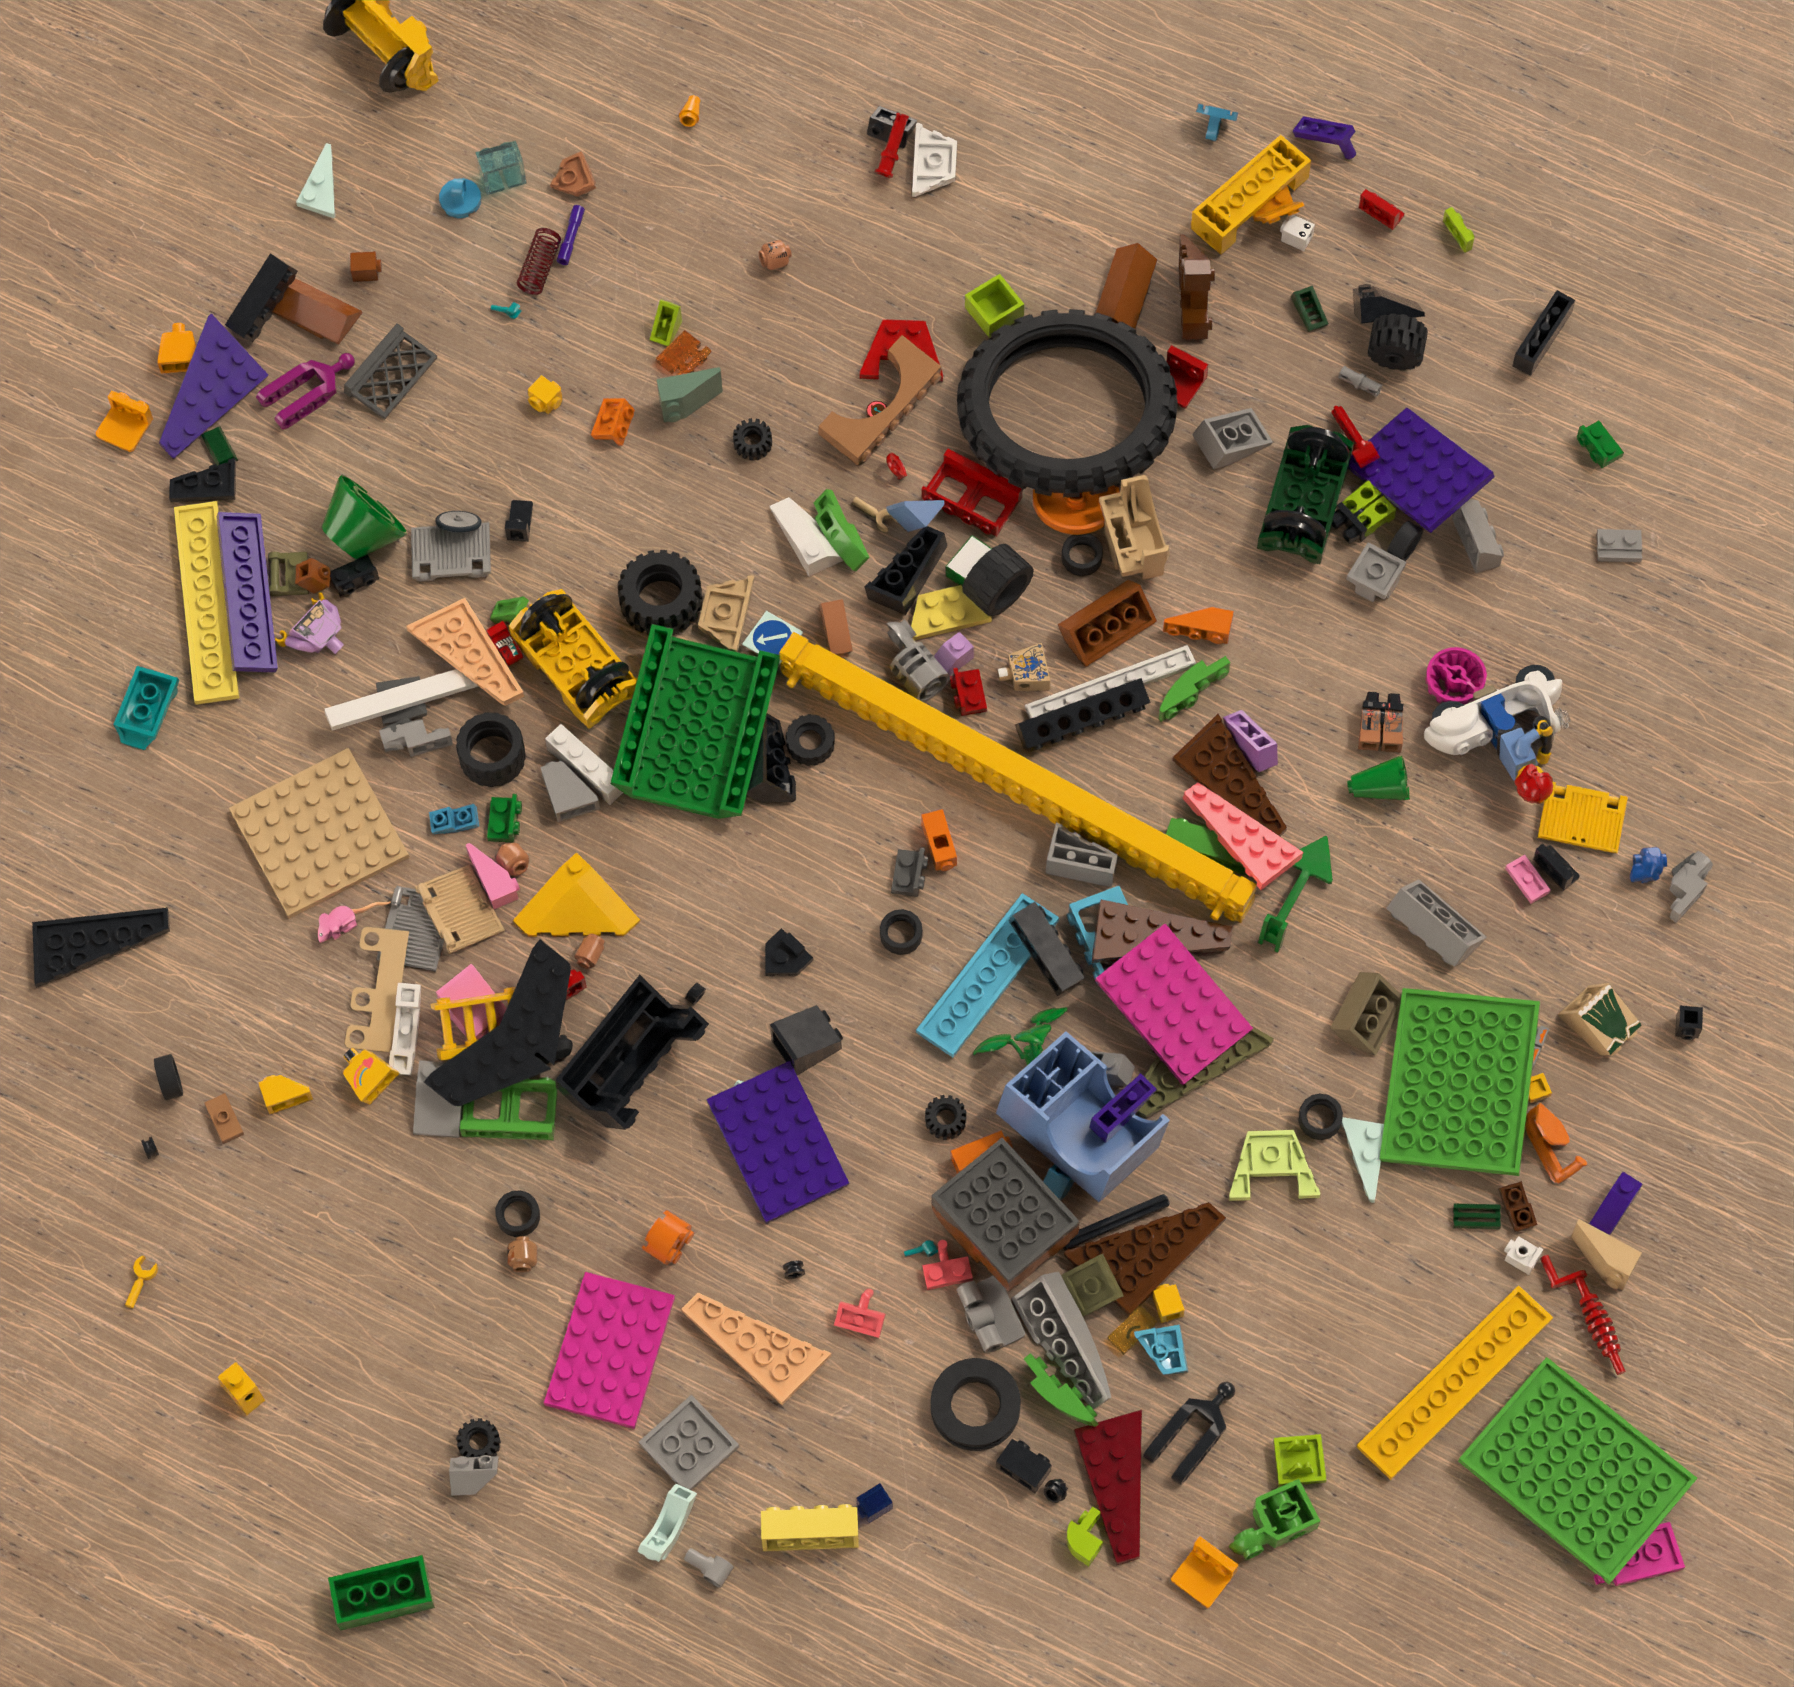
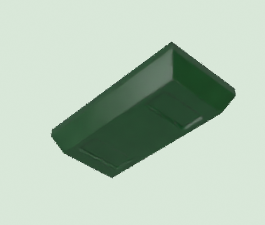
[201,426,238,466]

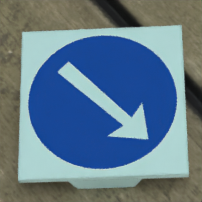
[742,611,803,666]

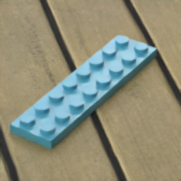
[916,893,1059,1058]

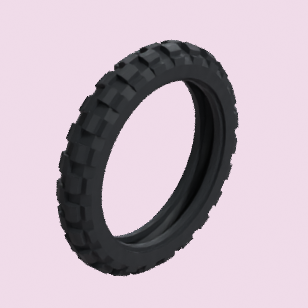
[957,309,1178,497]

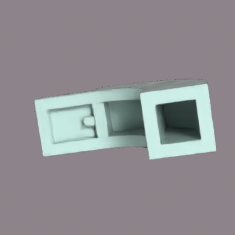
[638,1484,697,1562]

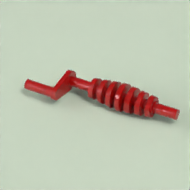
[1540,1255,1626,1375]

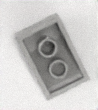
[1192,408,1273,469]
[413,1060,464,1138]

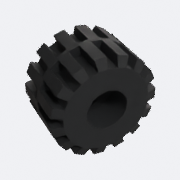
[1367,314,1428,371]

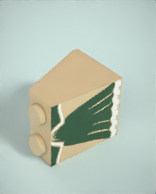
[1558,983,1642,1056]

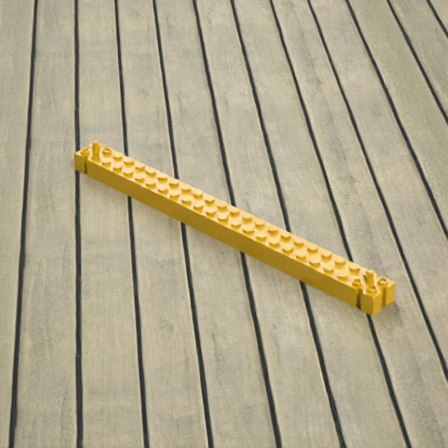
[779,632,1257,923]

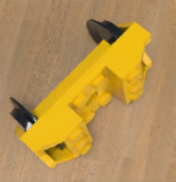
[323,0,439,93]

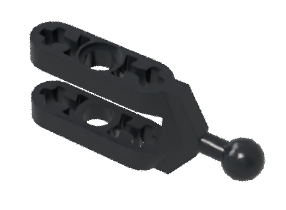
[1143,1381,1236,1485]

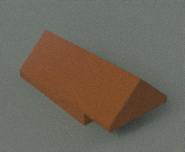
[1096,243,1157,329]
[273,278,362,345]

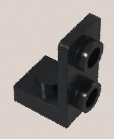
[505,500,533,542]

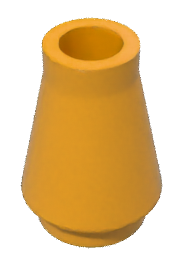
[679,95,701,127]

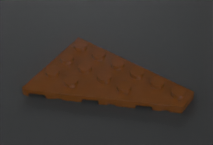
[1064,1202,1226,1316]

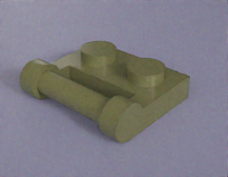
[268,551,309,596]

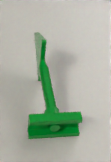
[1258,836,1333,953]

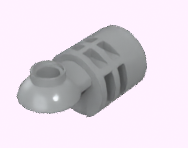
[886,619,950,702]

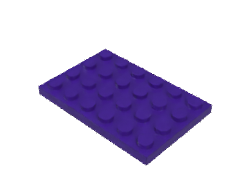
[1348,407,1495,533]
[706,1061,850,1224]

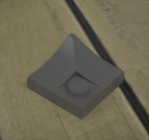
[376,676,427,727]

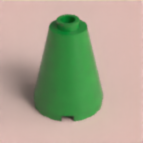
[1347,756,1410,800]

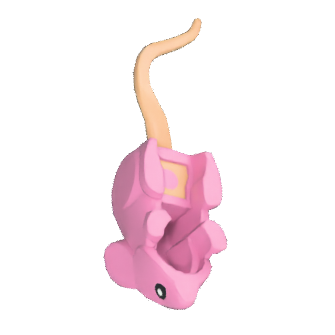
[318,901,391,943]

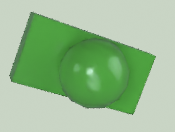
[490,596,529,623]

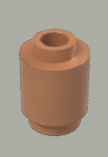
[574,934,605,969]

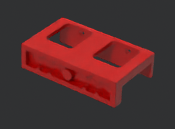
[922,449,1023,537]

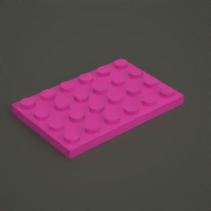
[1095,924,1253,1085]
[544,1272,675,1429]

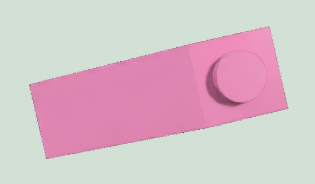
[466,843,520,909]

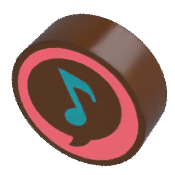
[866,401,887,418]

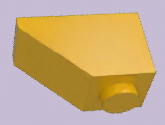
[258,1075,313,1114]

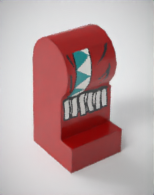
[486,621,523,667]

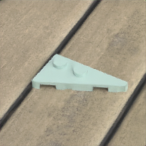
[296,143,335,218]
[1341,1117,1384,1203]

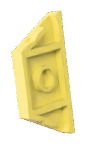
[911,585,992,641]

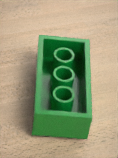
[328,1555,435,1631]

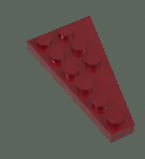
[1074,1410,1142,1565]

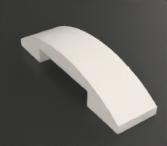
[389,983,421,1075]

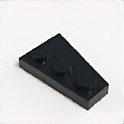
[169,458,236,502]

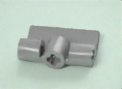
[956,1276,1025,1353]

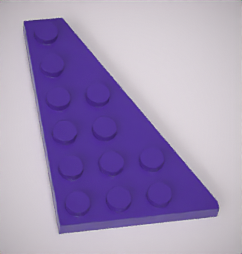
[159,313,268,459]

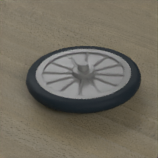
[435,511,482,533]

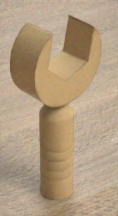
[852,497,898,532]

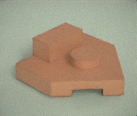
[550,151,596,197]

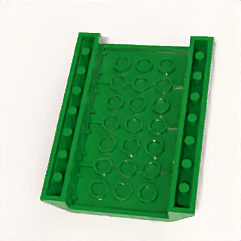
[610,624,780,819]

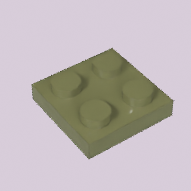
[1061,1254,1124,1317]

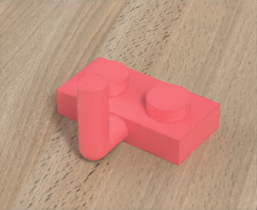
[922,1240,973,1290]
[834,1288,886,1338]

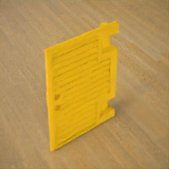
[1537,782,1628,854]

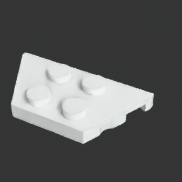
[912,123,957,197]

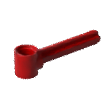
[1331,405,1380,469]

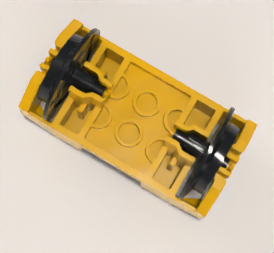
[509,589,637,729]

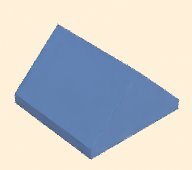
[886,500,944,532]

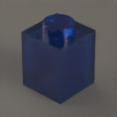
[856,1483,893,1523]

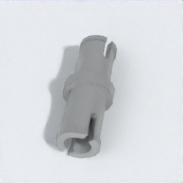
[1338,366,1383,397]

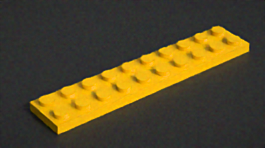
[1356,1285,1553,1480]

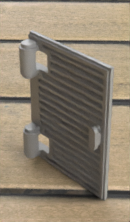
[411,522,491,582]
[376,886,444,972]

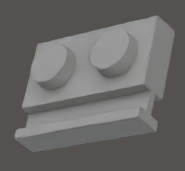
[1596,529,1642,562]

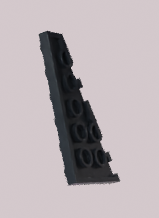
[32,907,170,988]

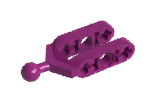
[256,353,355,430]

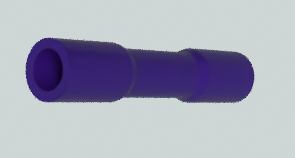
[556,205,585,265]

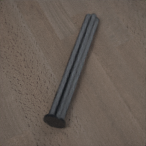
[1063,1194,1170,1251]

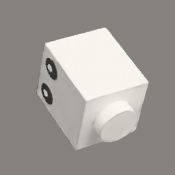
[1280,215,1315,251]

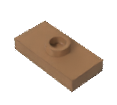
[204,1093,244,1144]

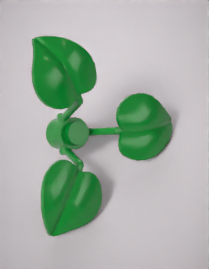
[973,1007,1068,1065]

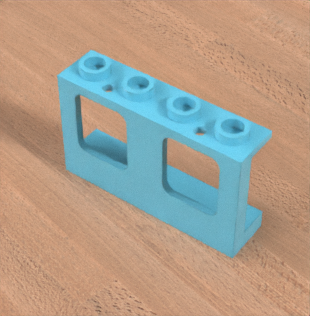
[1066,886,1128,985]

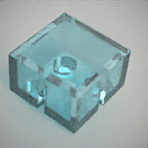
[475,141,527,195]

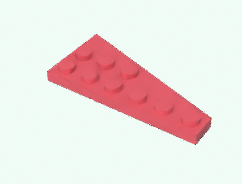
[1183,782,1303,890]

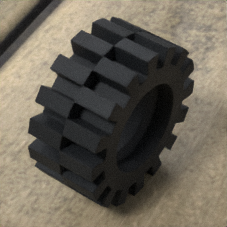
[733,418,772,461]
[925,1095,966,1140]
[456,1418,501,1458]

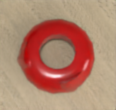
[886,452,907,480]

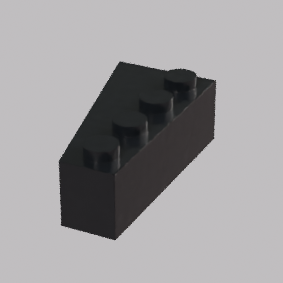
[864,526,947,615]

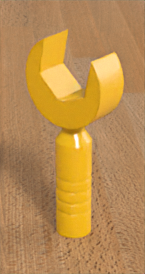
[125,1256,158,1309]

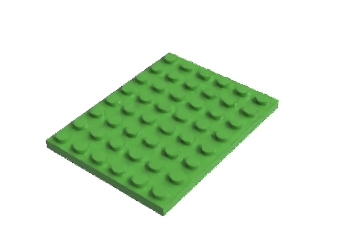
[1380,988,1540,1176]
[1458,1357,1697,1584]

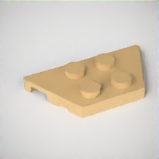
[698,575,755,652]

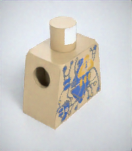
[997,643,1050,691]

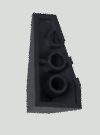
[747,713,796,803]

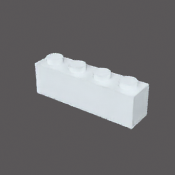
[545,724,623,805]

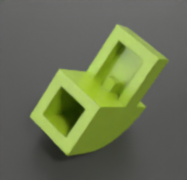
[1067,1506,1103,1567]

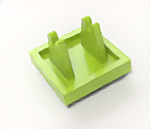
[1273,1434,1327,1487]

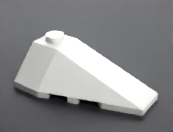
[770,497,843,577]

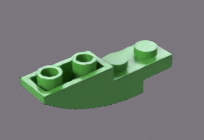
[814,489,870,571]
[1158,656,1231,722]
[1024,1353,1099,1427]

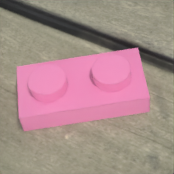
[1505,855,1550,904]

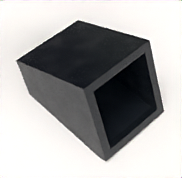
[770,1005,843,1076]

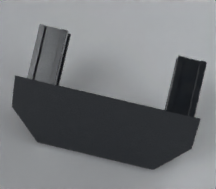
[555,974,709,1130]

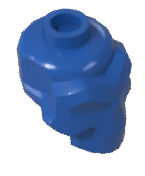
[1630,847,1667,883]

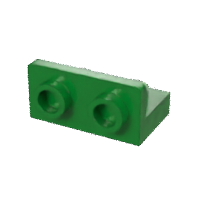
[1577,420,1624,468]
[487,793,522,843]

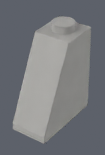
[540,761,600,822]

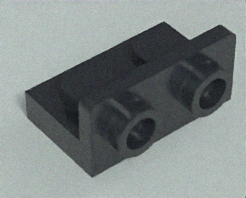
[867,106,917,148]
[330,555,379,597]
[1533,844,1580,891]

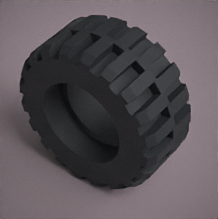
[618,550,702,635]

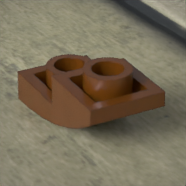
[1498,1181,1538,1232]

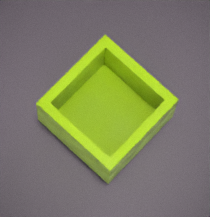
[965,274,1024,338]

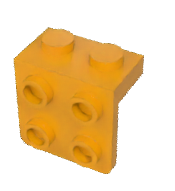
[96,391,153,452]

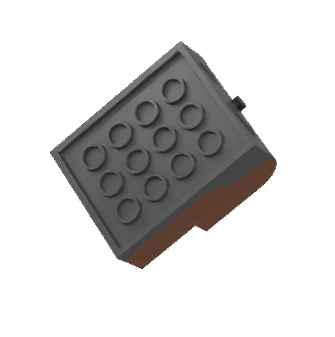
[931,1138,1080,1292]

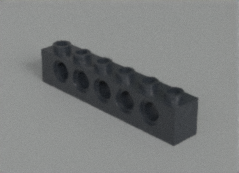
[1015,678,1151,752]

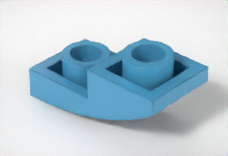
[429,804,480,834]

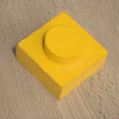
[1529,1073,1552,1103]

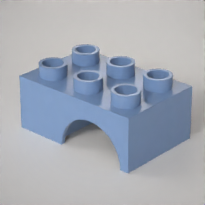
[996,1032,1170,1202]

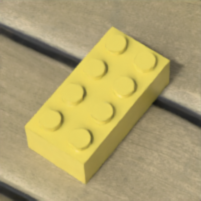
[761,1504,859,1551]

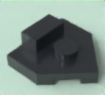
[765,928,814,976]

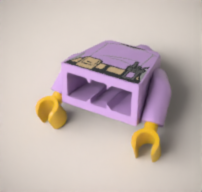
[275,592,344,654]

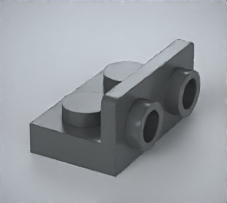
[891,847,929,897]

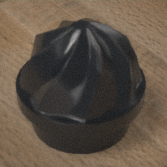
[1044,1478,1068,1503]

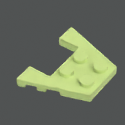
[1229,1130,1320,1201]

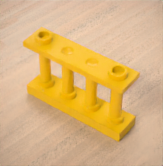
[430,987,516,1060]

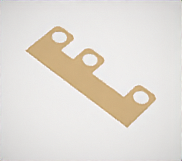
[345,927,409,1052]

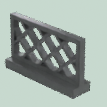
[344,323,438,419]

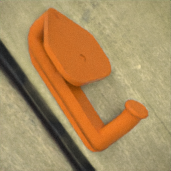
[1525,1103,1587,1183]

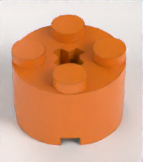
[642,1210,694,1265]

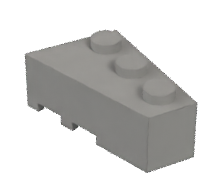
[1046,822,1118,887]

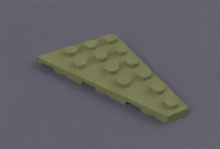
[1137,1026,1274,1118]

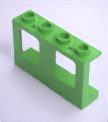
[460,1077,558,1140]

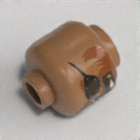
[507,1236,537,1272]

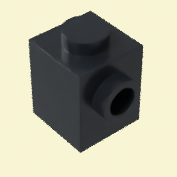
[1675,1005,1703,1040]

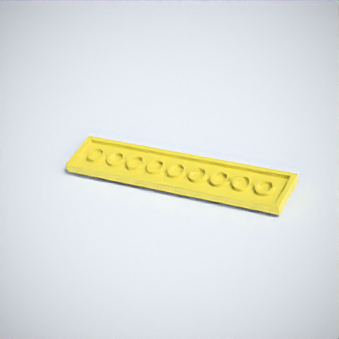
[174,501,240,705]

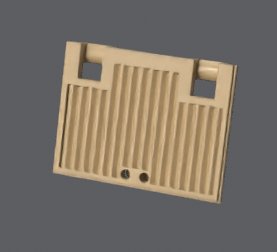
[415,864,505,953]

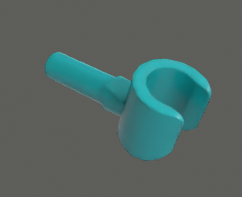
[491,302,522,319]
[904,1240,938,1257]

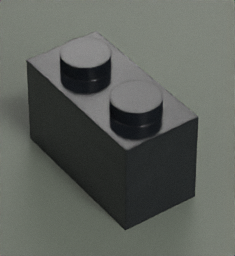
[996,1439,1052,1494]

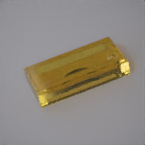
[1107,1306,1157,1355]

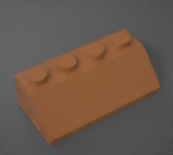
[1057,579,1157,667]

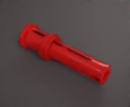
[875,113,909,178]

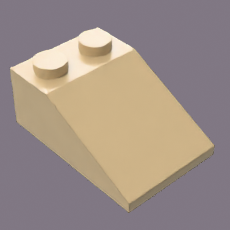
[1571,1219,1642,1290]

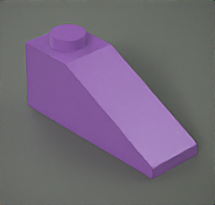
[1223,710,1278,772]

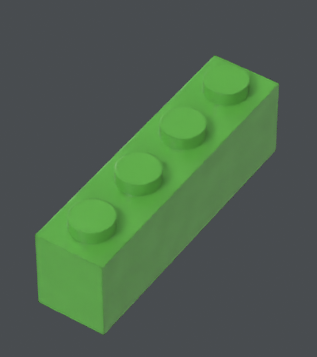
[1166,818,1248,876]

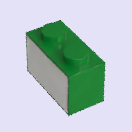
[946,535,992,586]

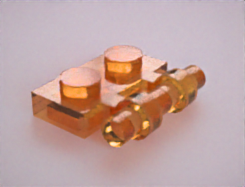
[656,330,712,375]

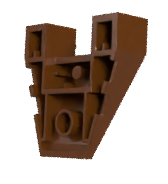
[1179,234,1215,340]

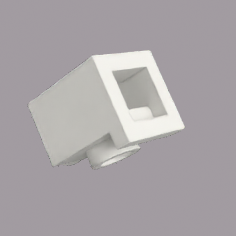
[1504,1236,1543,1275]

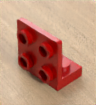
[1166,345,1209,408]

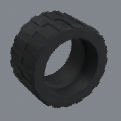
[962,544,1034,616]
[456,712,526,787]

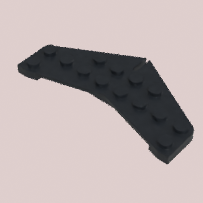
[423,939,571,1107]

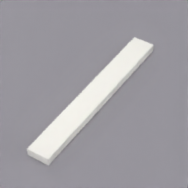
[1025,645,1196,719]
[325,669,478,731]

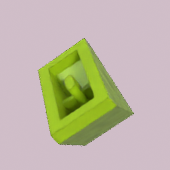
[649,299,682,347]

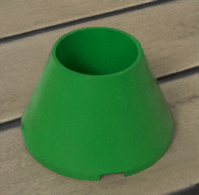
[321,475,407,559]

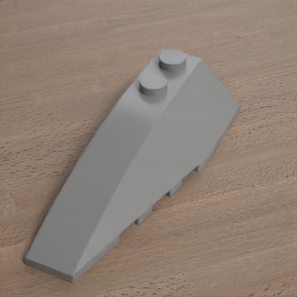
[1011,1272,1111,1410]

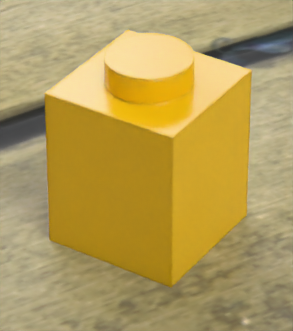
[1153,1284,1185,1323]

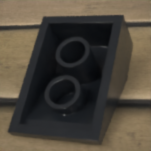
[1353,284,1425,324]

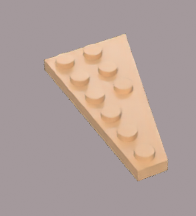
[406,598,524,706]
[681,1293,831,1405]

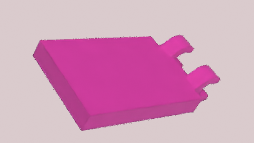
[1594,1522,1685,1587]

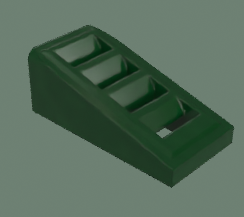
[1291,285,1329,332]

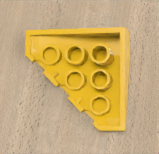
[513,853,640,937]

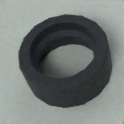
[1387,521,1423,561]
[1061,533,1103,576]
[880,909,923,955]
[154,1054,183,1100]
[1298,1093,1343,1140]
[495,1190,540,1237]

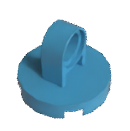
[1196,104,1238,141]
[439,178,481,218]

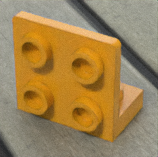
[1253,186,1304,224]
[1171,1536,1239,1608]

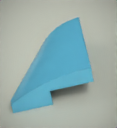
[1134,1325,1188,1375]

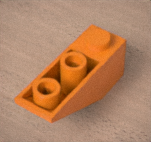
[1163,607,1234,644]

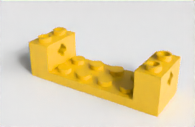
[1191,135,1311,255]

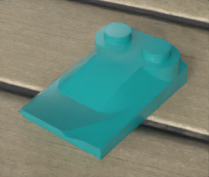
[113,666,179,750]

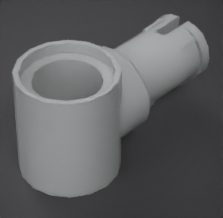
[684,1548,734,1588]

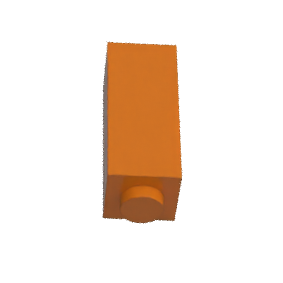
[921,809,957,871]
[950,1130,1013,1174]

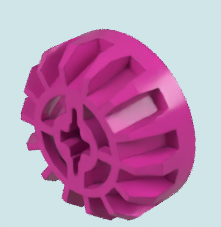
[1425,647,1487,705]

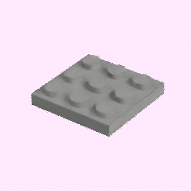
[639,1395,739,1491]

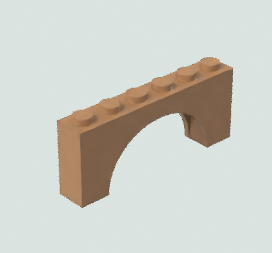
[818,335,942,466]

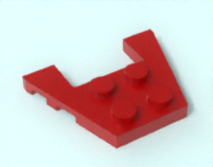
[860,319,943,382]

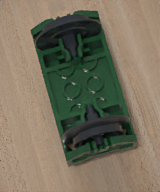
[1257,425,1354,565]

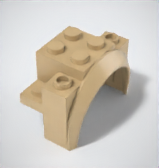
[1099,475,1170,580]

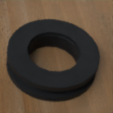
[931,1358,1021,1451]

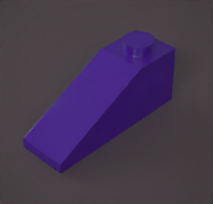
[1089,1073,1157,1143]
[1589,1172,1643,1235]

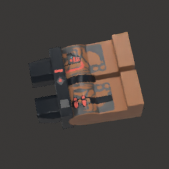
[1358,692,1404,753]

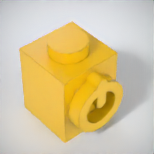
[528,375,563,414]

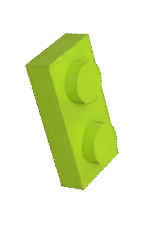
[1443,207,1475,253]

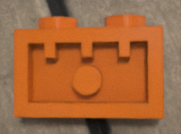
[591,398,635,446]

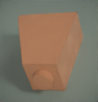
[819,599,853,658]

